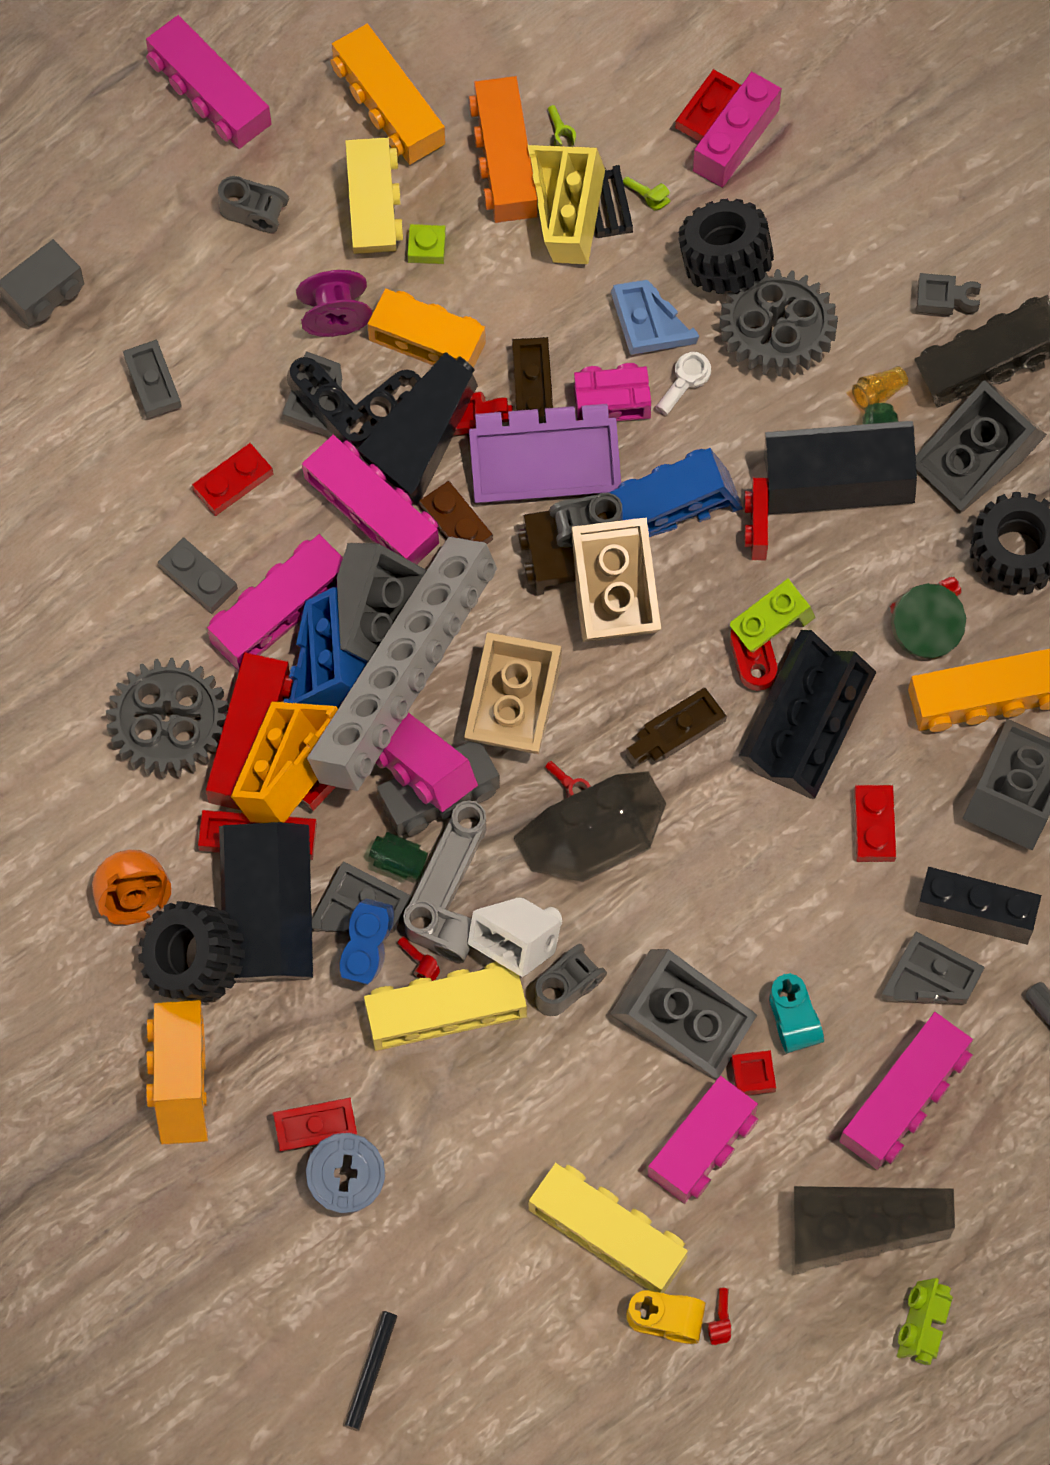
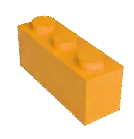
[368,288,486,368]

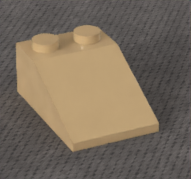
[571,518,661,642]
[464,632,562,754]

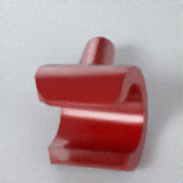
[545,761,591,804]
[397,937,440,981]
[707,1287,731,1345]

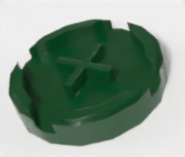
[891,583,967,659]

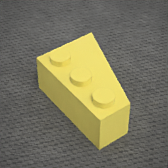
[345,137,403,254]
[528,145,605,264]

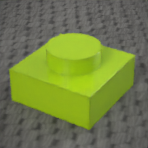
[408,224,446,264]

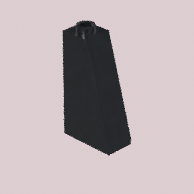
[357,352,478,505]

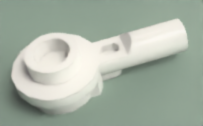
[656,352,711,416]

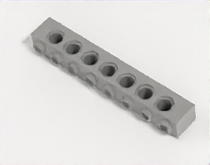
[307,537,497,791]

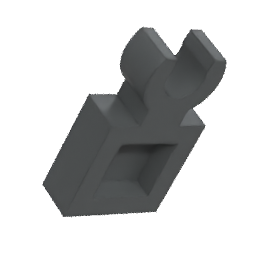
[916,273,981,315]

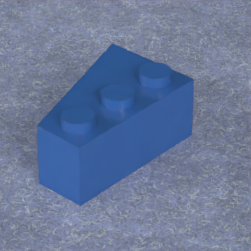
[609,448,743,537]
[284,587,367,709]

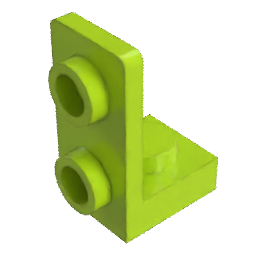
[730,578,816,652]

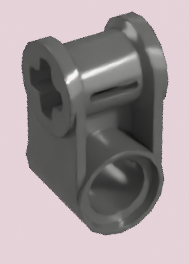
[218,176,289,233]
[549,493,623,548]
[534,944,607,1016]

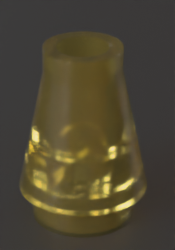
[852,366,908,411]

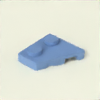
[611,280,699,355]

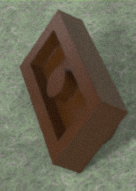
[419,481,493,544]

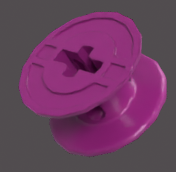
[296,270,372,337]

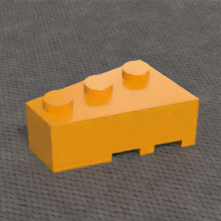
[146,1000,208,1145]

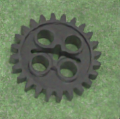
[719,269,838,376]
[106,658,229,778]

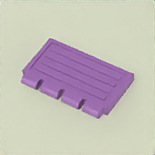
[469,404,621,503]

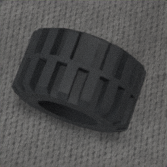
[678,198,774,294]
[970,492,1050,595]
[138,901,245,1003]

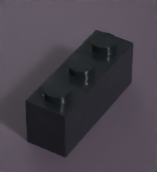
[915,866,1042,945]

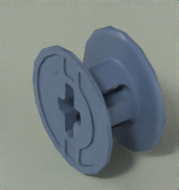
[306,1133,385,1213]

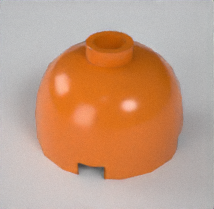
[92,849,172,925]

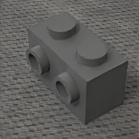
[0,239,85,327]

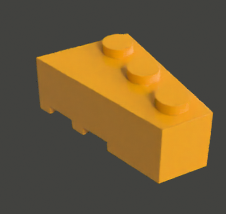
[231,702,338,823]

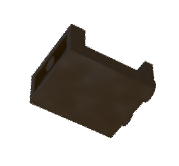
[518,510,614,595]

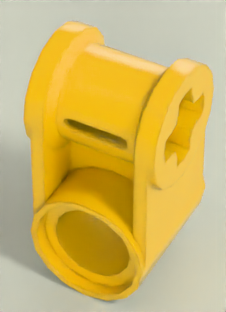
[626,1290,706,1344]

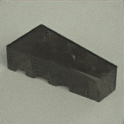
[914,294,1050,408]
[791,1186,955,1275]

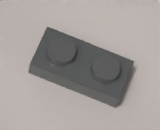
[123,339,182,419]
[158,537,238,614]

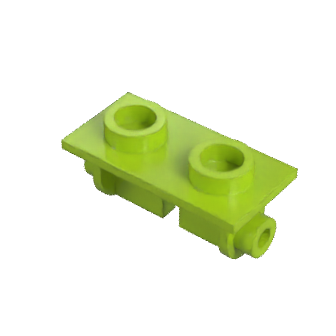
[897,1278,953,1365]

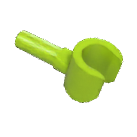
[547,105,576,146]
[623,176,671,211]

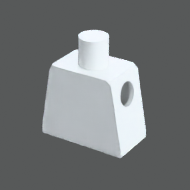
[468,898,562,977]

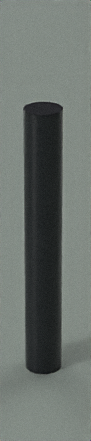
[344,1311,398,1431]

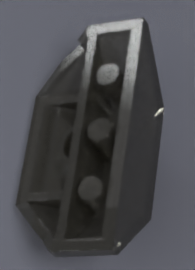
[514,771,666,882]

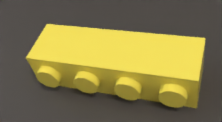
[364,962,527,1051]
[529,1162,688,1293]

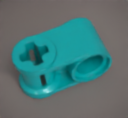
[769,973,824,1054]

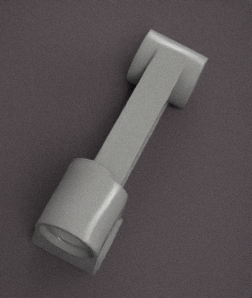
[403,800,487,963]

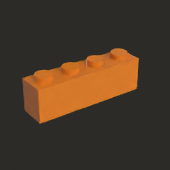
[469,76,537,223]

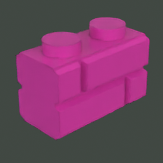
[574,363,651,421]

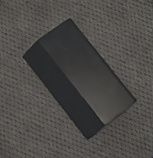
[764,421,917,515]
[739,630,876,799]
[219,822,313,981]

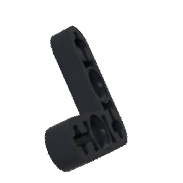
[286,357,421,448]

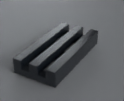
[595,165,633,238]

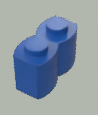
[340,898,394,984]

